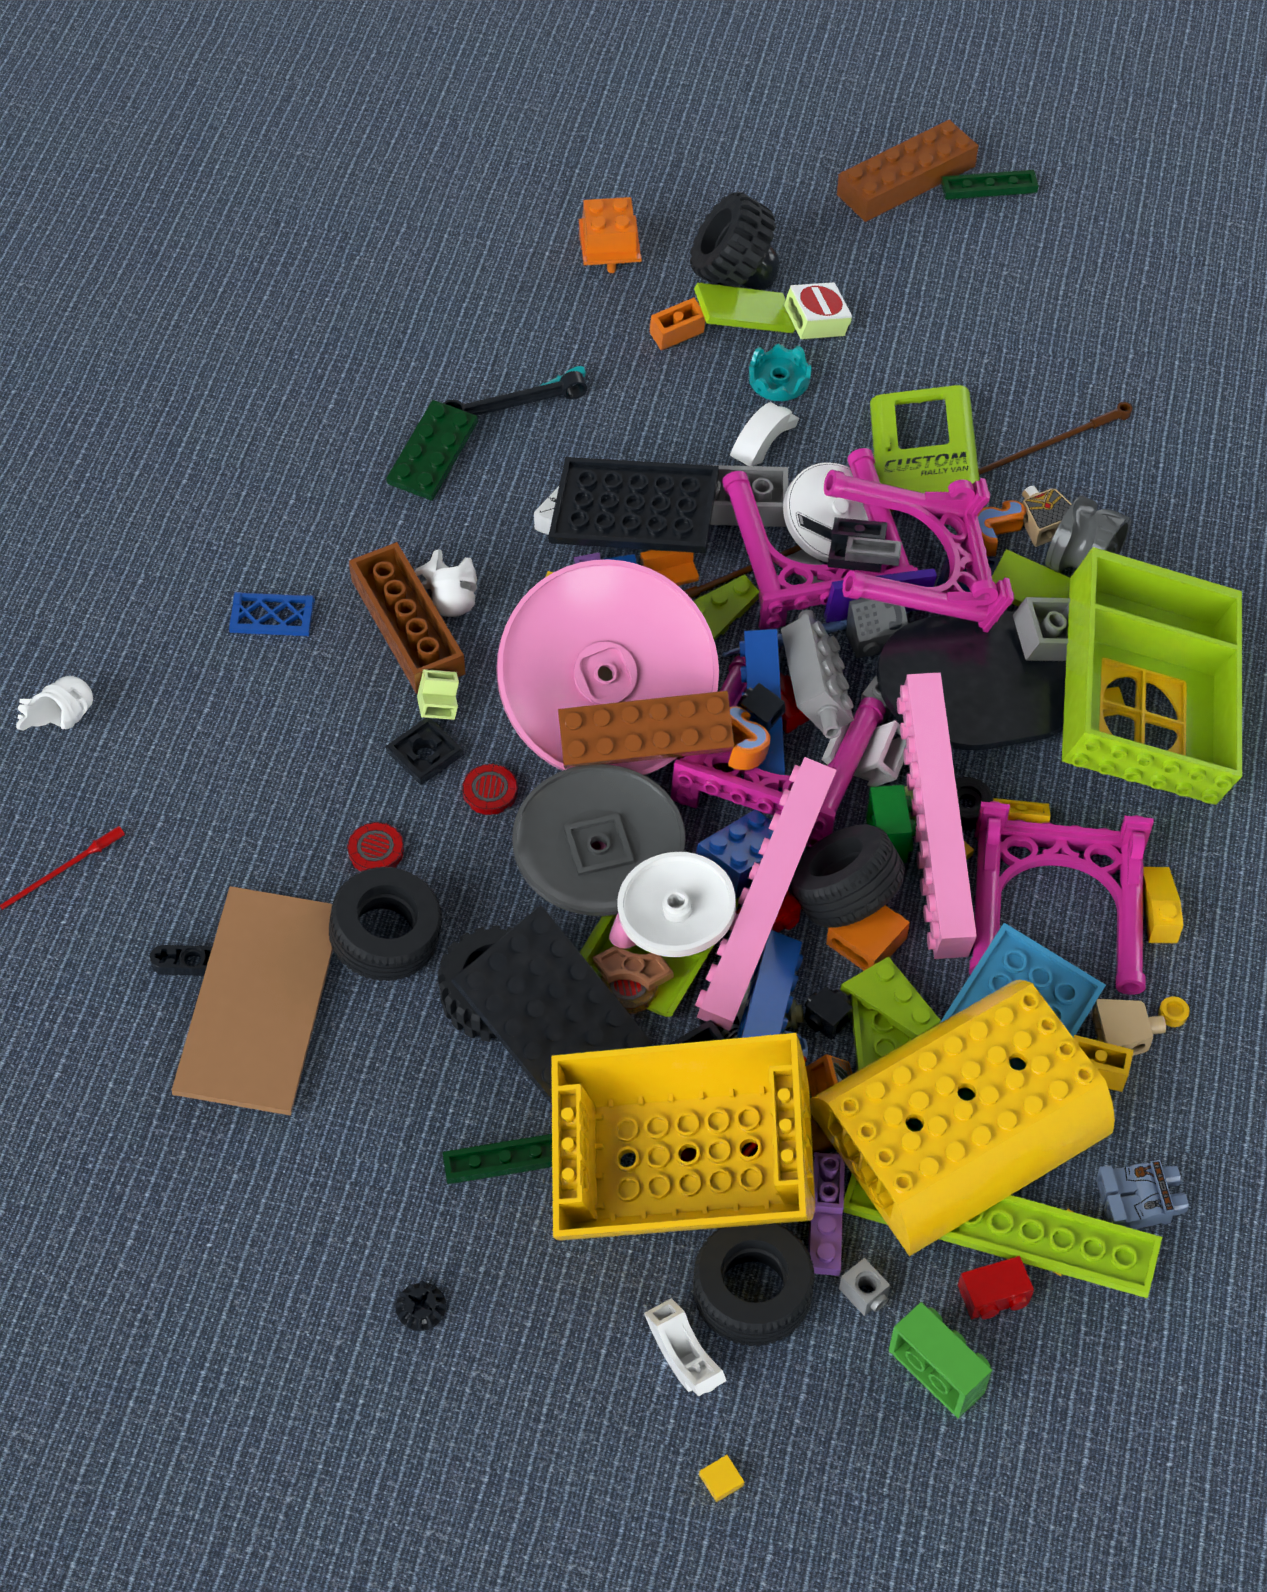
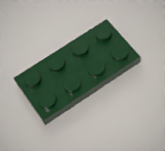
[386,400,478,501]

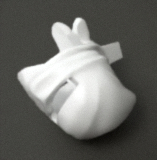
[415,549,477,617]
[16,676,93,731]

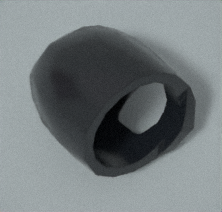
[743,245,779,290]

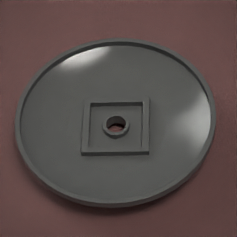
[512,764,685,916]

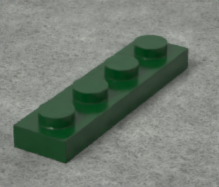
[941,170,1039,200]
[442,1134,552,1184]

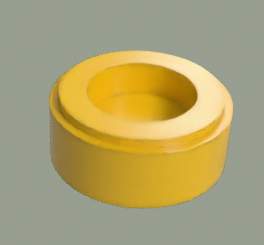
[1158,996,1190,1027]

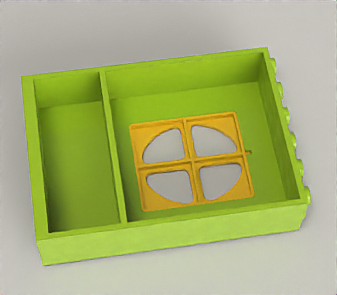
[1062,547,1242,805]

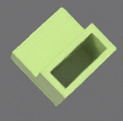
[417,669,459,720]

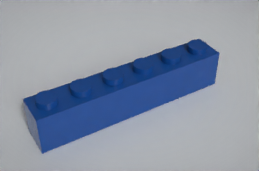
[739,629,785,792]
[737,930,803,1038]

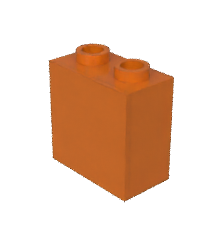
[826,905,910,971]

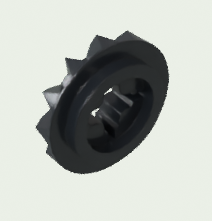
[395,1280,446,1331]

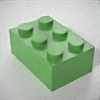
[889,1302,992,1419]

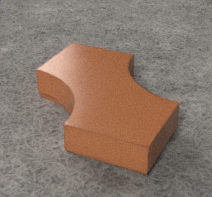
[593,946,674,991]

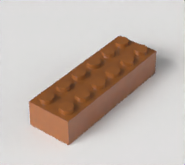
[837,119,979,222]
[349,542,466,694]
[558,691,734,769]

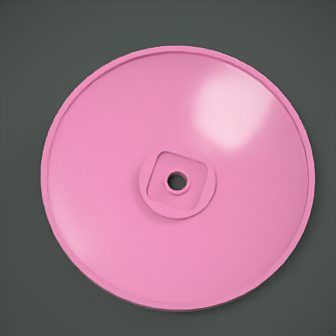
[496,559,719,775]

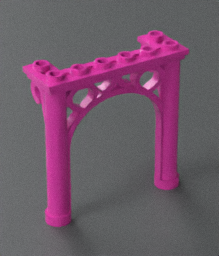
[722,448,918,630]
[824,470,1014,633]
[671,655,886,847]
[969,801,1154,995]

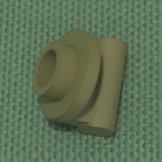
[784,999,804,1029]

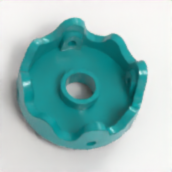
[749,344,811,401]

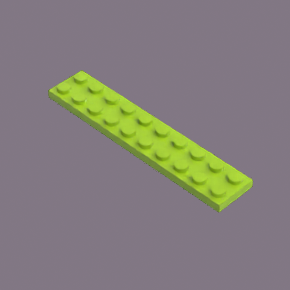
[843,1174,1162,1298]

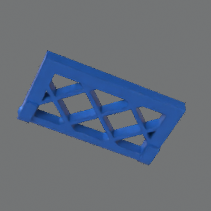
[229,592,315,636]

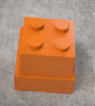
[579,197,641,273]

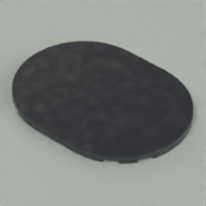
[876,610,1066,750]

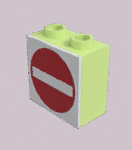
[784,282,852,339]

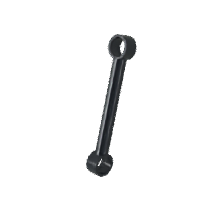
[443,371,587,416]

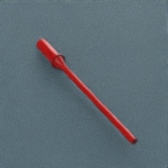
[0,826,125,910]

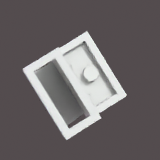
[822,721,907,787]

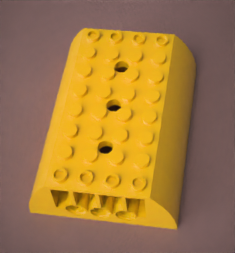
[810,980,1115,1257]
[552,1033,816,1241]

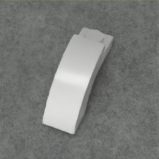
[730,402,799,466]
[644,1298,726,1396]

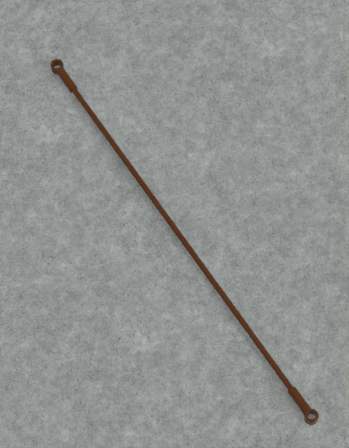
[684,402,1132,599]

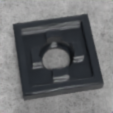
[386,718,464,785]

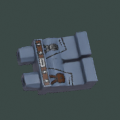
[1096,1160,1189,1229]

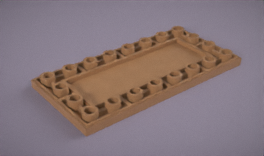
[172,886,333,1116]

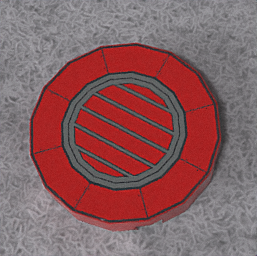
[462,764,518,815]
[347,822,404,871]

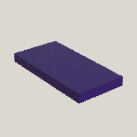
[824,569,937,623]

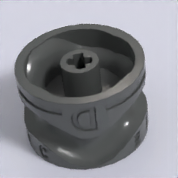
[1046,495,1131,573]

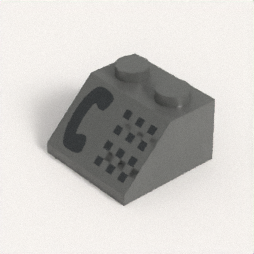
[845,598,908,658]

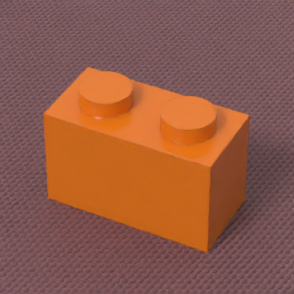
[649,297,705,351]

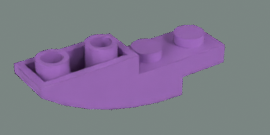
[808,1152,845,1276]

